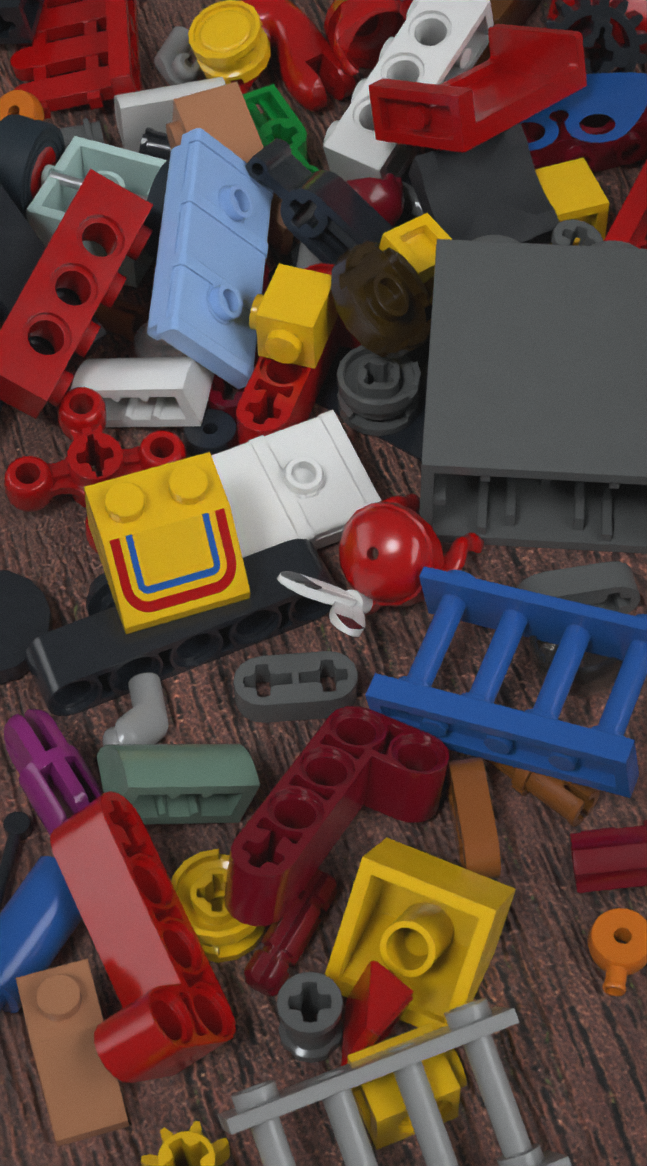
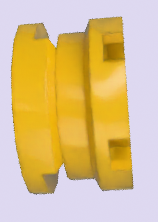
[188,0,271,84]
[171,849,267,963]

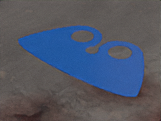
[516,72,647,151]

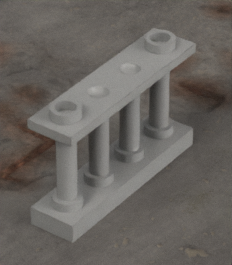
[217,998,572,1166]

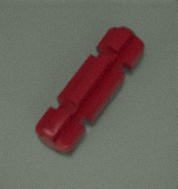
[244,869,337,997]

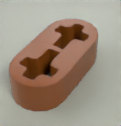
[446,757,501,879]

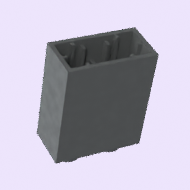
[420,235,647,554]

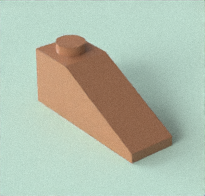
[166,81,294,254]

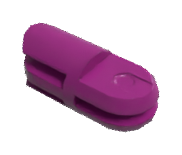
[4,708,104,835]

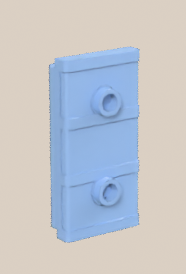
[147,128,274,389]

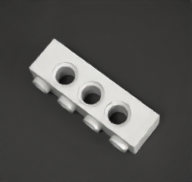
[323,0,494,181]

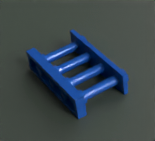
[365,566,647,798]

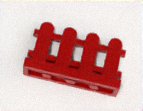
[10,0,142,119]

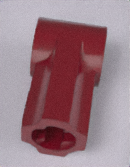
[569,820,647,893]

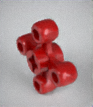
[4,387,186,554]

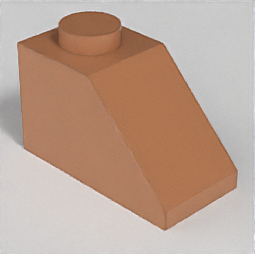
[16,958,129,1147]

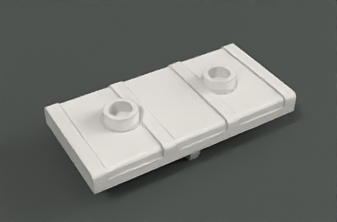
[211,410,382,558]

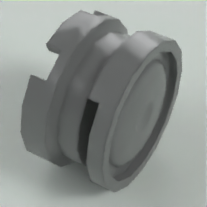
[337,345,421,437]

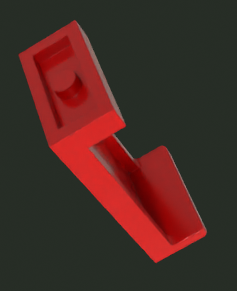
[368,24,587,153]

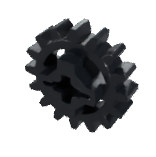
[540,0,647,74]

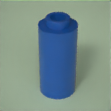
[0,856,82,1013]

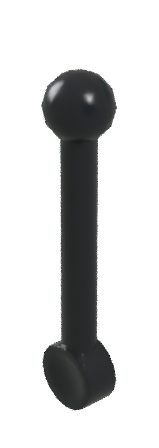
[0,811,32,911]

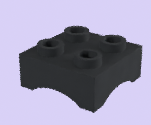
[408,124,560,244]

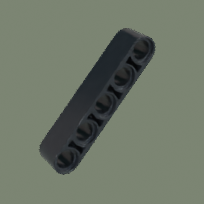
[24,538,337,716]

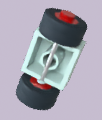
[0,115,170,288]

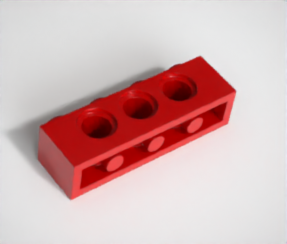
[0,169,153,419]

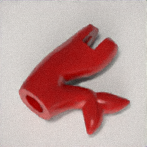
[231,0,356,112]

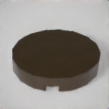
[331,241,431,359]

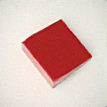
[341,960,414,1066]

